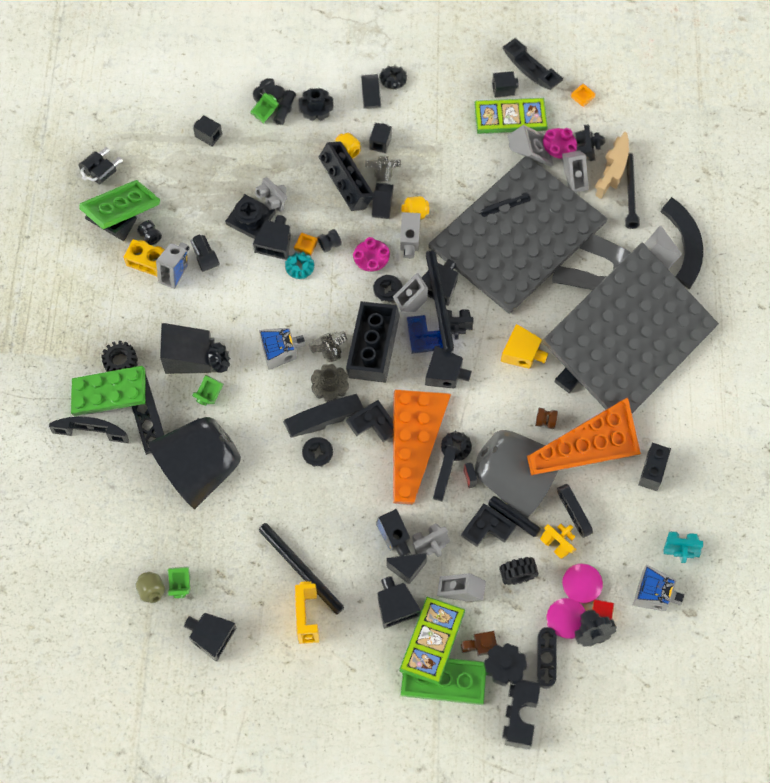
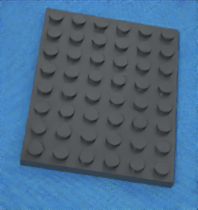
[429,156,608,314]
[542,242,719,414]

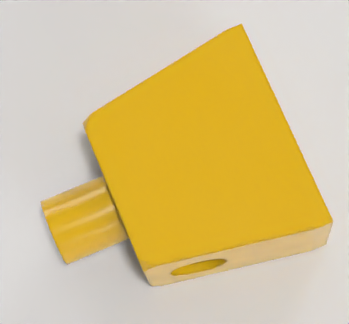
[501,324,549,369]

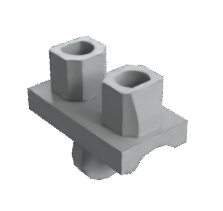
[255,177,287,212]
[412,523,450,557]

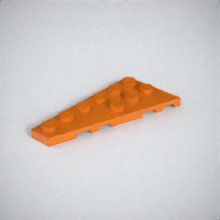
[393,390,451,505]
[527,397,641,475]

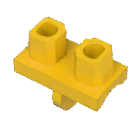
[540,524,577,559]

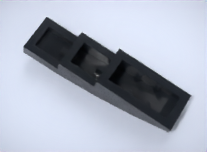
[283,393,364,438]

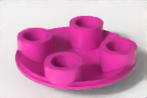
[543,128,577,159]
[353,237,390,272]
[562,564,603,603]
[547,598,586,639]

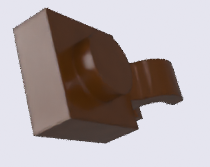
[461,631,497,656]

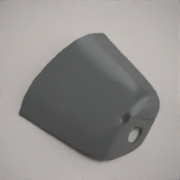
[552,224,631,290]
[475,430,558,518]

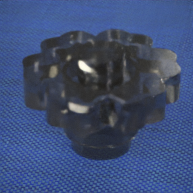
[365,156,401,182]
[309,331,347,362]
[311,364,349,402]

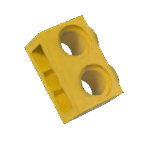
[123,239,165,277]

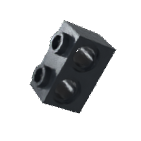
[638,442,671,491]

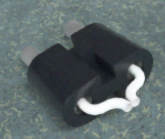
[79,147,123,184]

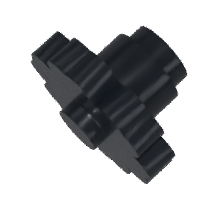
[298,88,334,121]
[575,610,617,647]
[484,643,527,686]

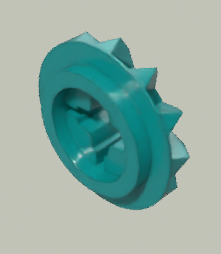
[285,252,314,279]

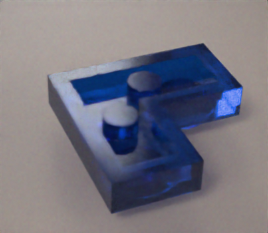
[407,315,443,354]

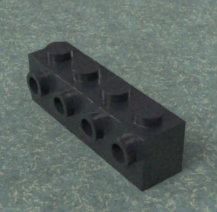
[318,141,375,211]

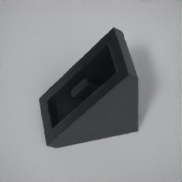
[386,553,427,584]

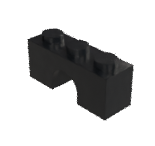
[502,680,541,750]

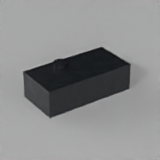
[346,301,400,383]

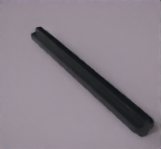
[426,250,454,353]
[259,523,344,615]

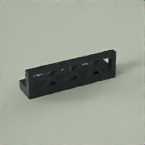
[132,373,164,455]

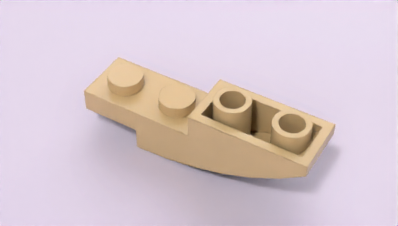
[595,131,629,199]

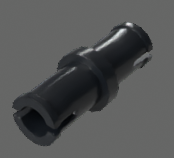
[273,90,296,125]

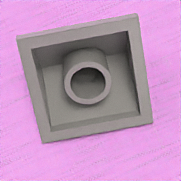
[645,226,682,270]

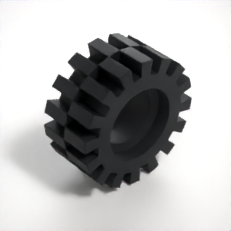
[101,341,138,372]
[499,557,539,585]

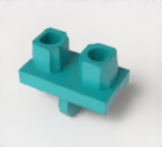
[663,531,704,563]

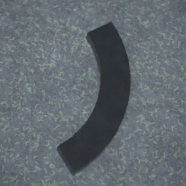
[661,197,703,289]

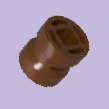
[535,407,558,429]

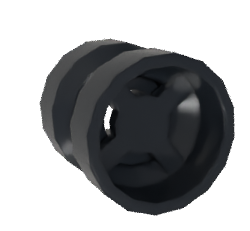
[137,220,162,245]
[317,229,342,253]

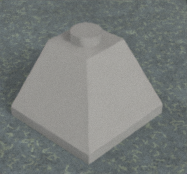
[508,125,553,166]

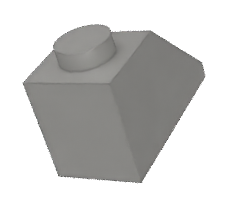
[563,151,589,192]
[393,273,428,312]
[437,573,486,602]

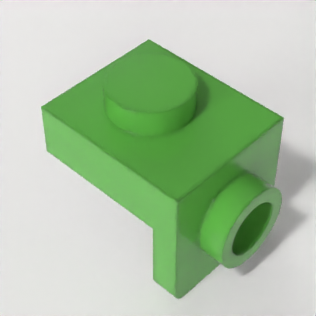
[250,93,279,124]
[192,375,224,406]
[168,567,191,598]

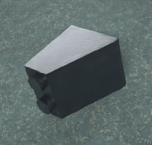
[160,323,215,374]

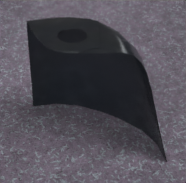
[148,417,241,509]

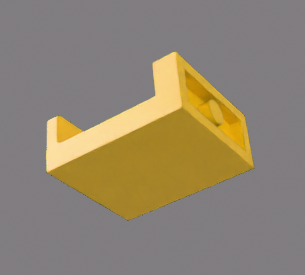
[295,581,319,644]

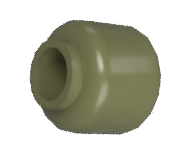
[135,572,165,603]

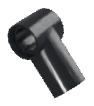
[190,234,220,272]

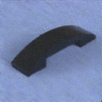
[503,38,563,90]
[49,416,129,443]

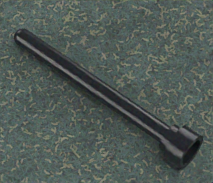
[625,153,640,229]

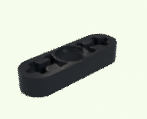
[433,445,457,502]
[557,484,593,538]
[537,627,557,689]

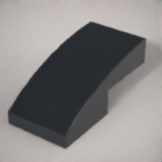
[361,74,381,109]

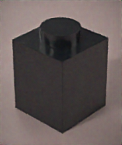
[492,71,519,98]
[193,115,223,147]
[369,122,392,153]

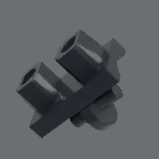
[575,124,605,161]
[439,309,474,340]

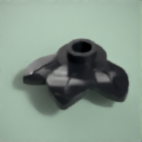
[252,78,286,109]

